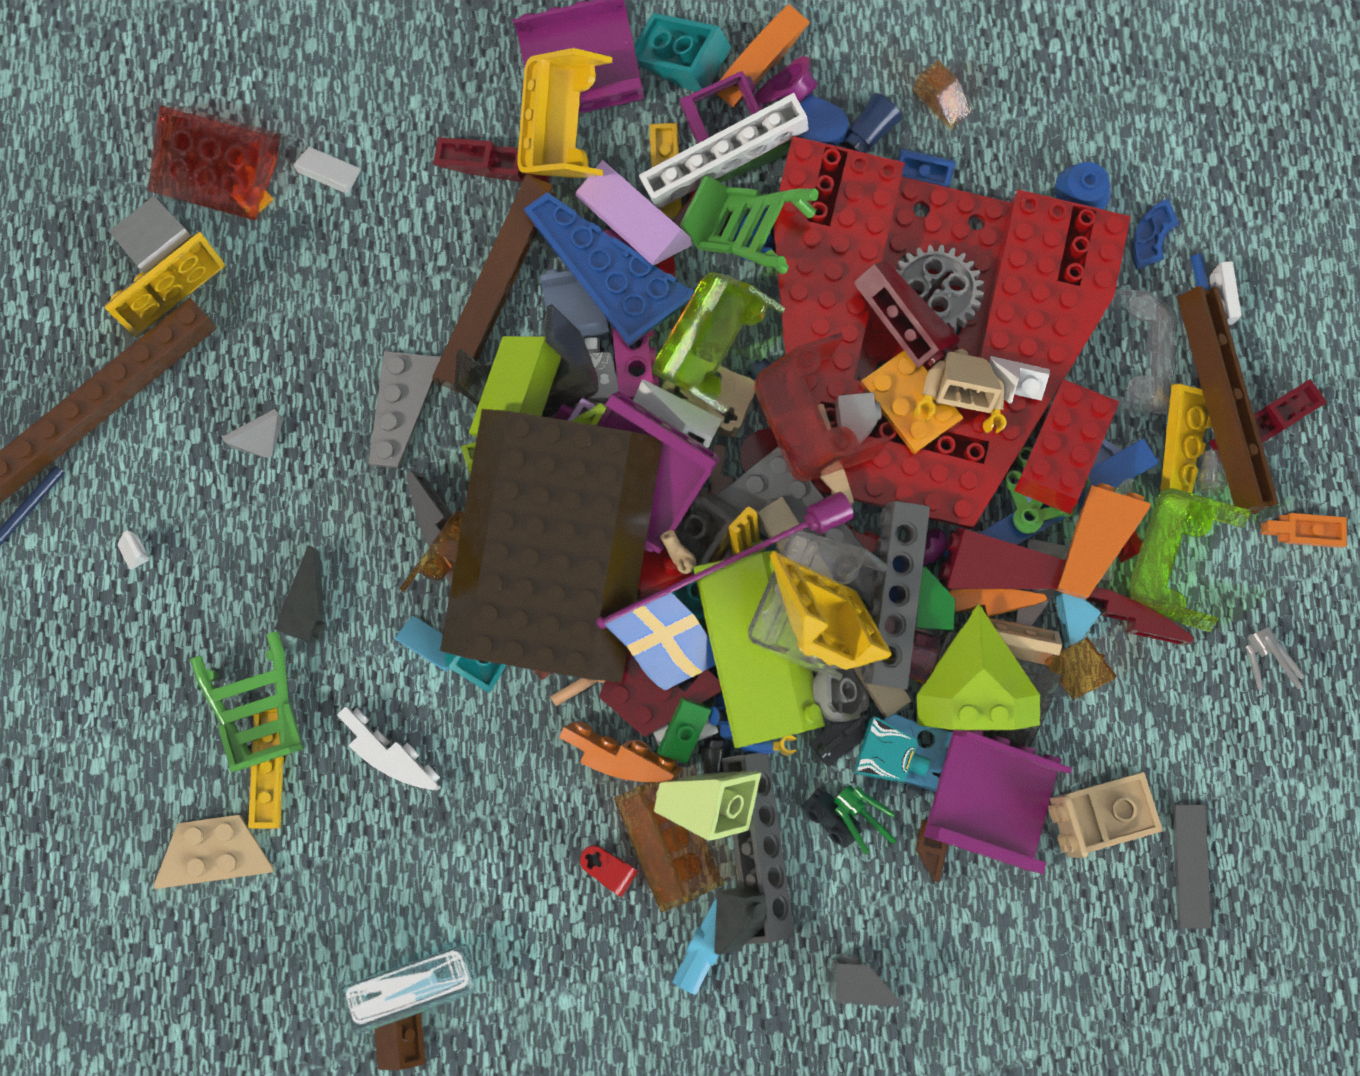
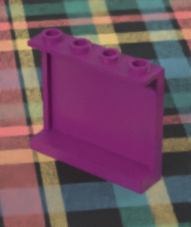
[596,391,721,553]

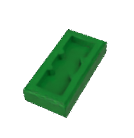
[657,697,712,764]

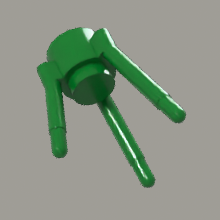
[834,785,896,855]

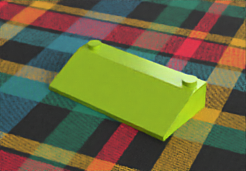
[693,550,825,748]

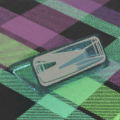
[340,944,476,1035]

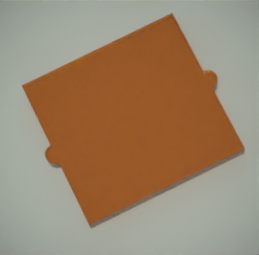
[1044,637,1117,700]

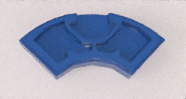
[1132,199,1179,270]

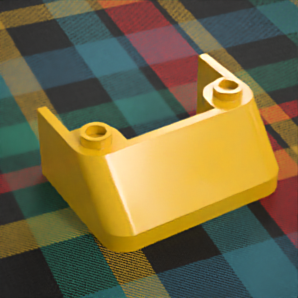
[517,48,613,178]

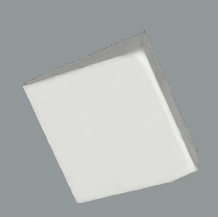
[118,530,150,570]

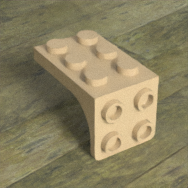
[1048,772,1163,858]

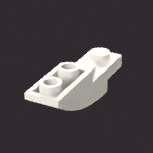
[337,707,441,791]

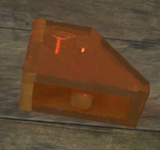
[913,59,972,130]

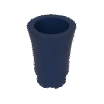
[841,93,903,153]

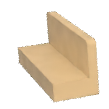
[988,617,1062,665]

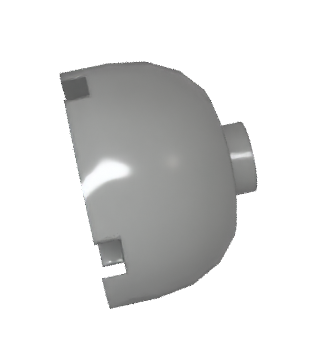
[813,664,870,722]

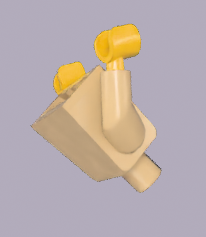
[914,349,1007,433]

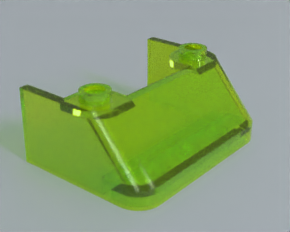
[653,271,786,413]
[1129,488,1251,633]

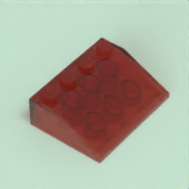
[148,104,281,220]

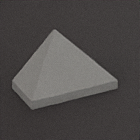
[222,409,283,458]

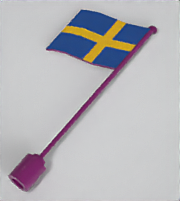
[597,491,854,690]

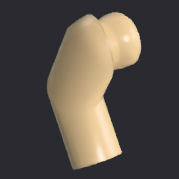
[661,530,696,574]

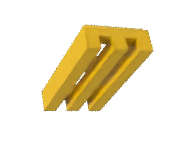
[729,507,760,555]

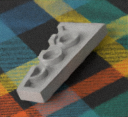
[368,351,441,469]

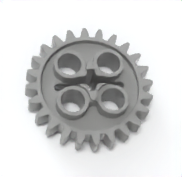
[896,245,984,333]

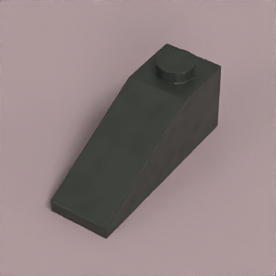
[274,545,326,645]

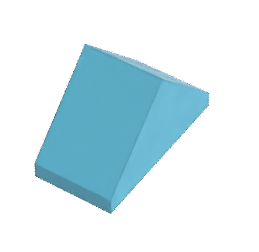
[1055,591,1101,649]

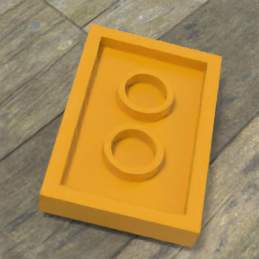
[860,351,963,454]

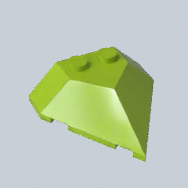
[917,603,1040,730]

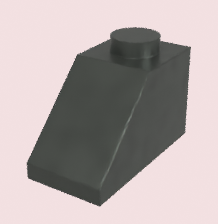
[714,888,766,955]

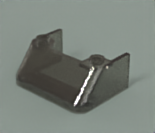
[454,304,599,417]

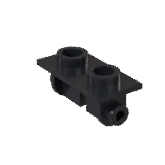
[809,712,869,767]
[801,787,863,848]

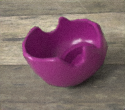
[902,528,947,567]

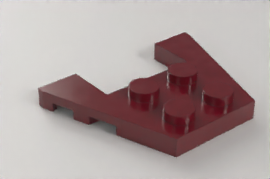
[599,649,722,737]

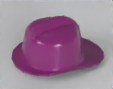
[754,56,817,105]

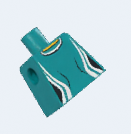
[852,717,931,782]

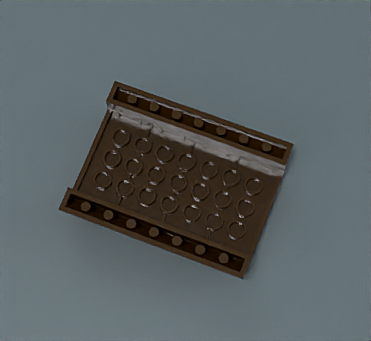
[440,409,663,683]

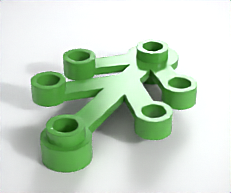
[1004,447,1090,534]

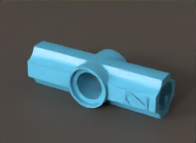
[672,898,719,995]

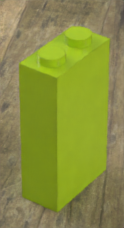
[469,336,564,438]

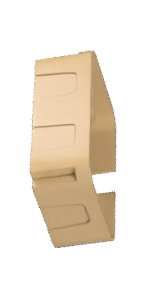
[661,352,756,438]

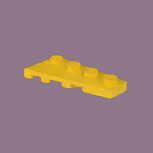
[1159,384,1212,504]

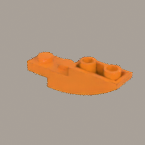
[559,721,683,782]

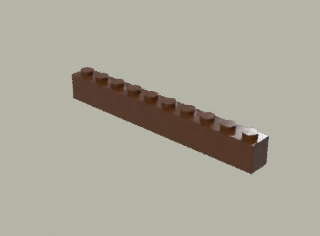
[0,297,217,504]

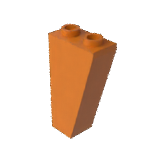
[1055,483,1151,600]

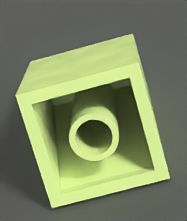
[654,771,761,841]

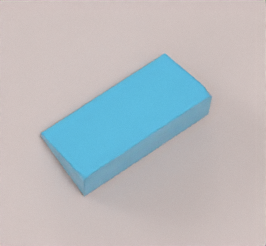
[395,616,449,672]

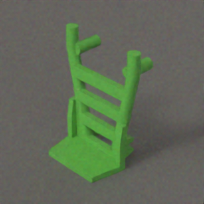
[679,176,819,274]
[190,631,304,773]

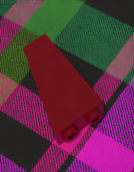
[853,261,961,368]
[938,528,1065,589]

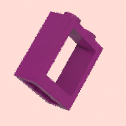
[679,71,764,144]

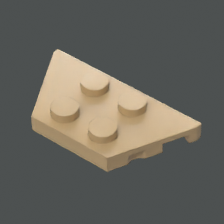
[154,815,275,889]

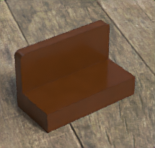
[373,1000,426,1070]

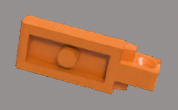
[1261,513,1347,548]

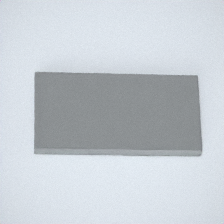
[109,196,191,273]

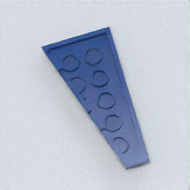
[524,192,699,347]

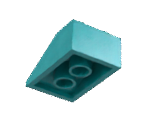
[634,13,732,91]

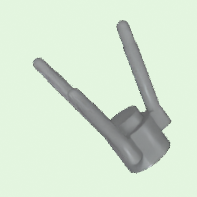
[1245,627,1304,690]

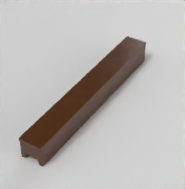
[432,173,554,394]
[1176,286,1279,515]

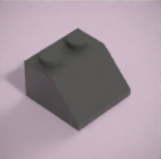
[829,954,899,1007]

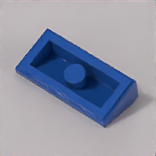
[897,148,956,188]

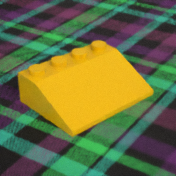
[104,231,226,338]

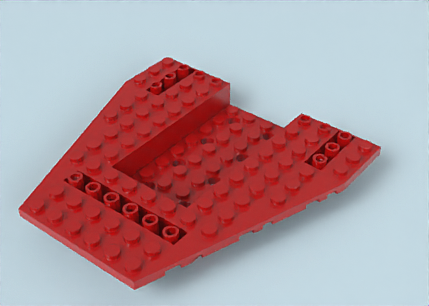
[773,136,1131,529]

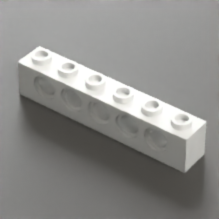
[639,93,809,209]

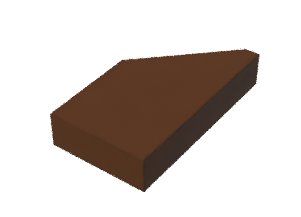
[915,819,948,882]

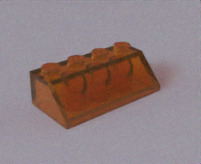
[613,776,724,913]

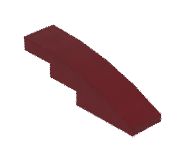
[433,137,552,184]
[1208,379,1327,462]
[1085,586,1194,646]

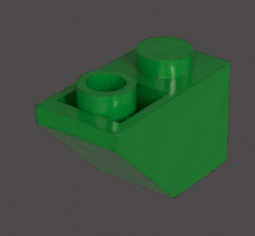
[916,567,955,631]

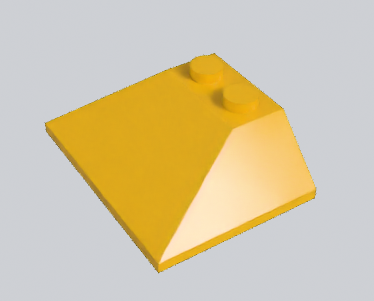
[770,551,892,670]

